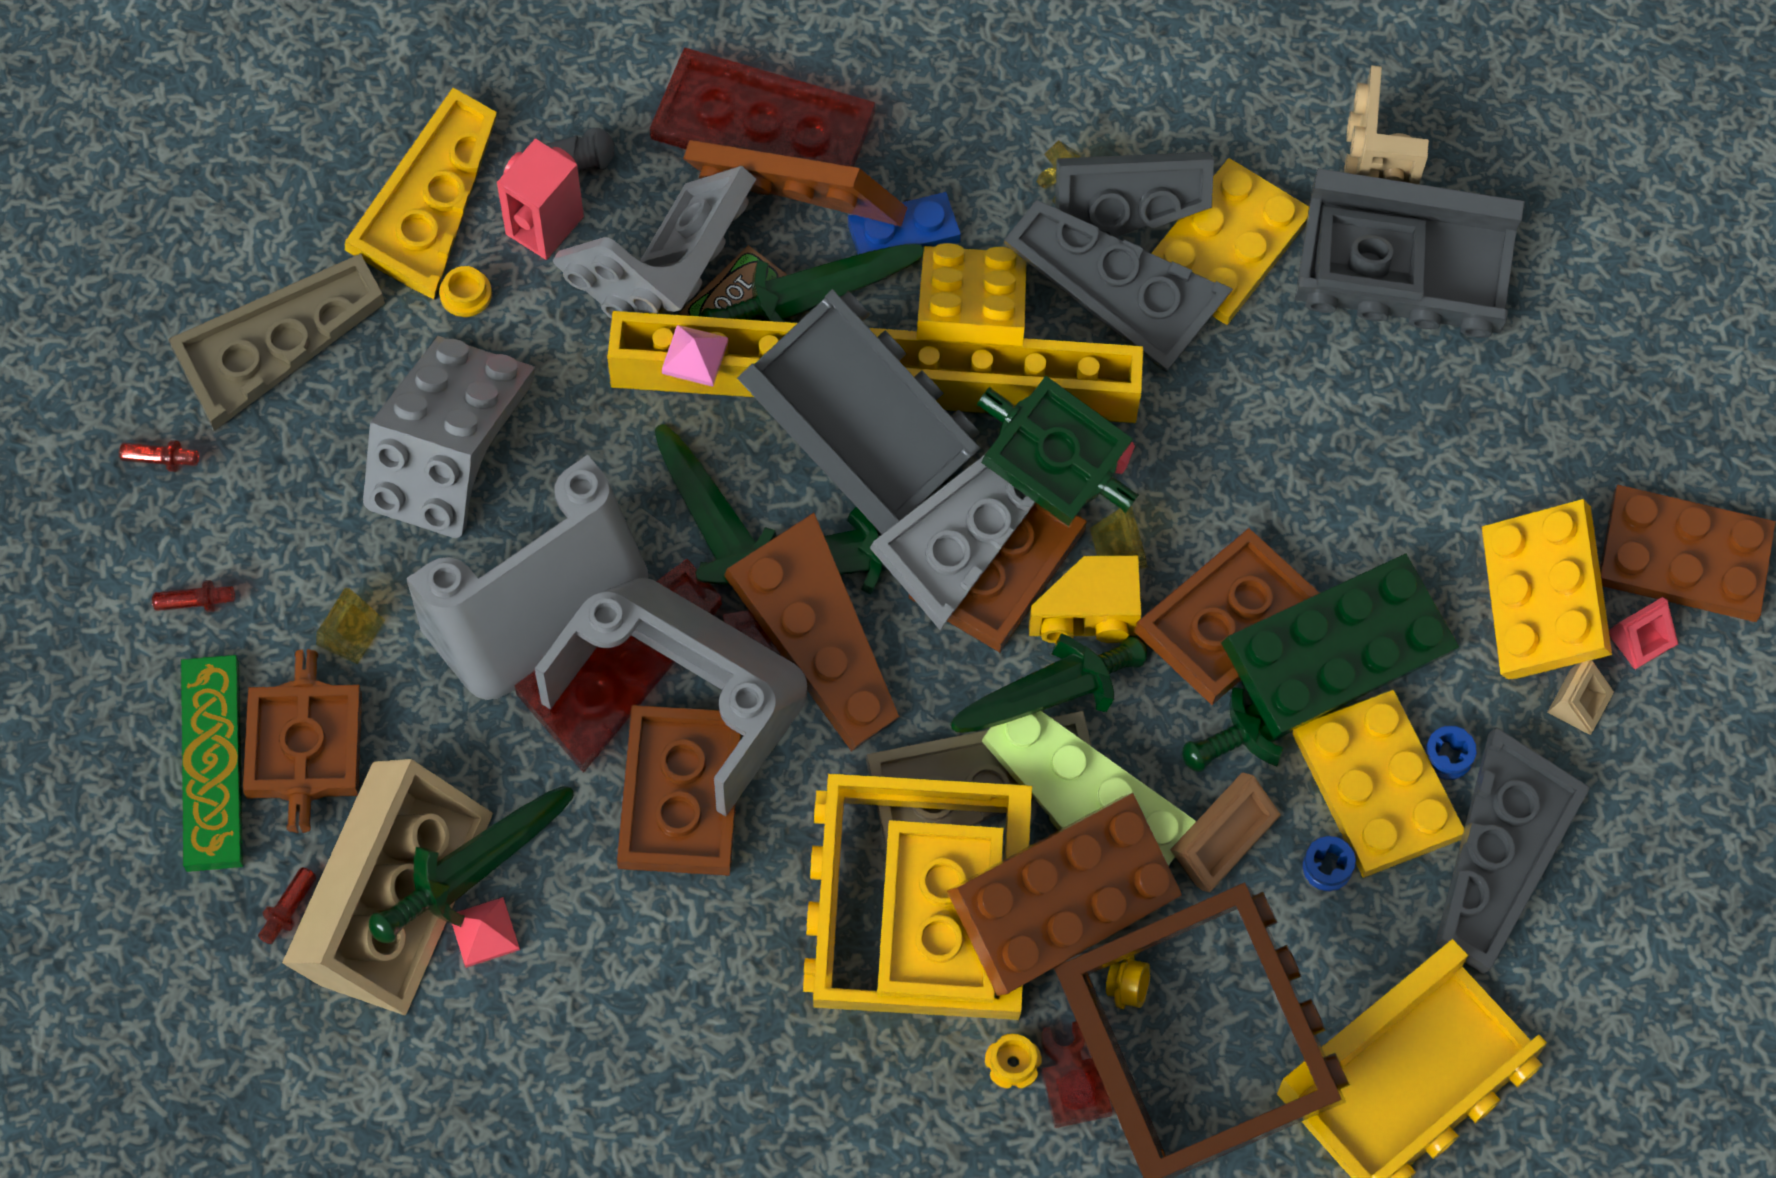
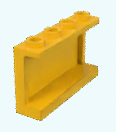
[1277,939,1547,1178]

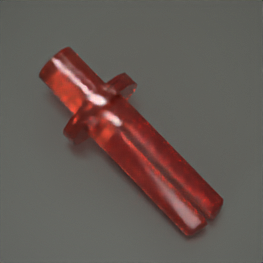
[119,440,199,472]
[152,580,235,613]
[258,867,316,944]

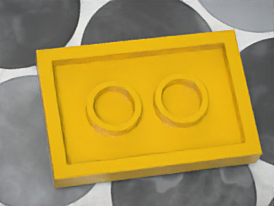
[1151,158,1309,325]
[916,243,1026,346]
[1482,499,1612,679]
[1292,690,1464,878]
[877,820,1004,1003]

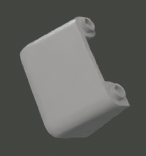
[406,455,649,700]

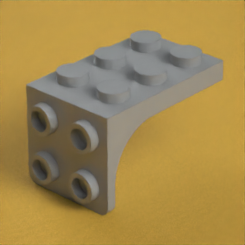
[553,166,756,319]
[363,336,535,538]

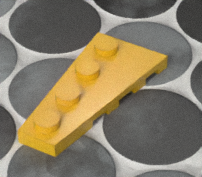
[345,88,497,299]

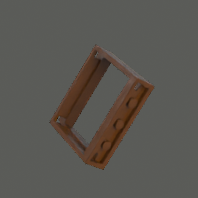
[1054,882,1350,1178]

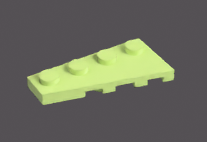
[982,711,1196,866]

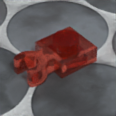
[1041,1021,1112,1128]

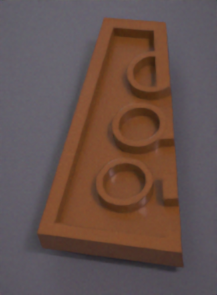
[683,140,908,226]
[724,513,899,752]

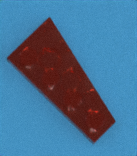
[514,559,722,773]

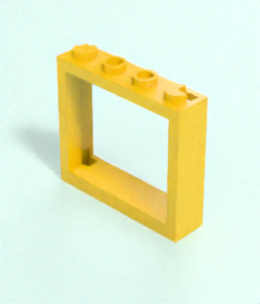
[803,774,1032,1020]

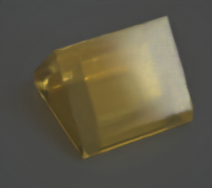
[1090,506,1148,569]
[316,588,385,664]

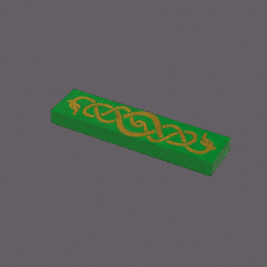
[181,655,243,872]

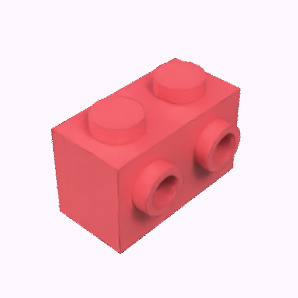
[497,138,584,260]

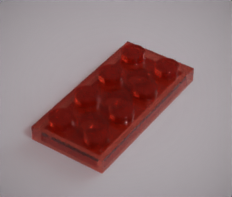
[650,47,875,167]

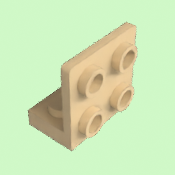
[1344,65,1429,184]

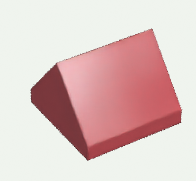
[1609,597,1678,669]

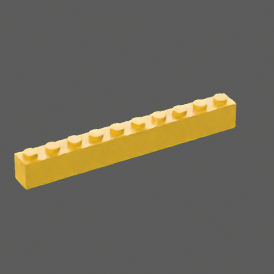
[607,311,1143,423]

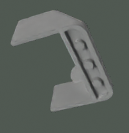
[534,578,807,816]

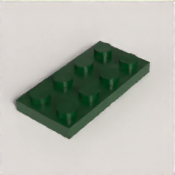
[1221,553,1459,739]

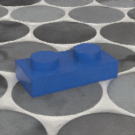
[848,192,961,255]

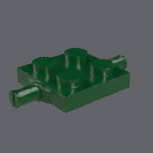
[977,376,1139,526]

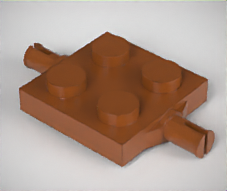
[243,649,362,833]

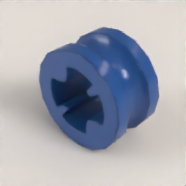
[1425,726,1477,780]
[1302,836,1356,891]

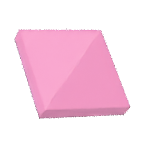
[662,325,729,387]

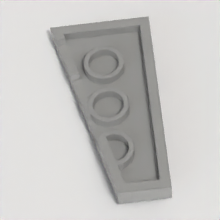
[870,455,1036,630]

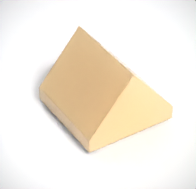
[1547,660,1614,735]

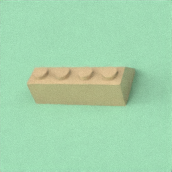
[282,759,493,1015]

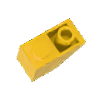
[1028,556,1141,643]

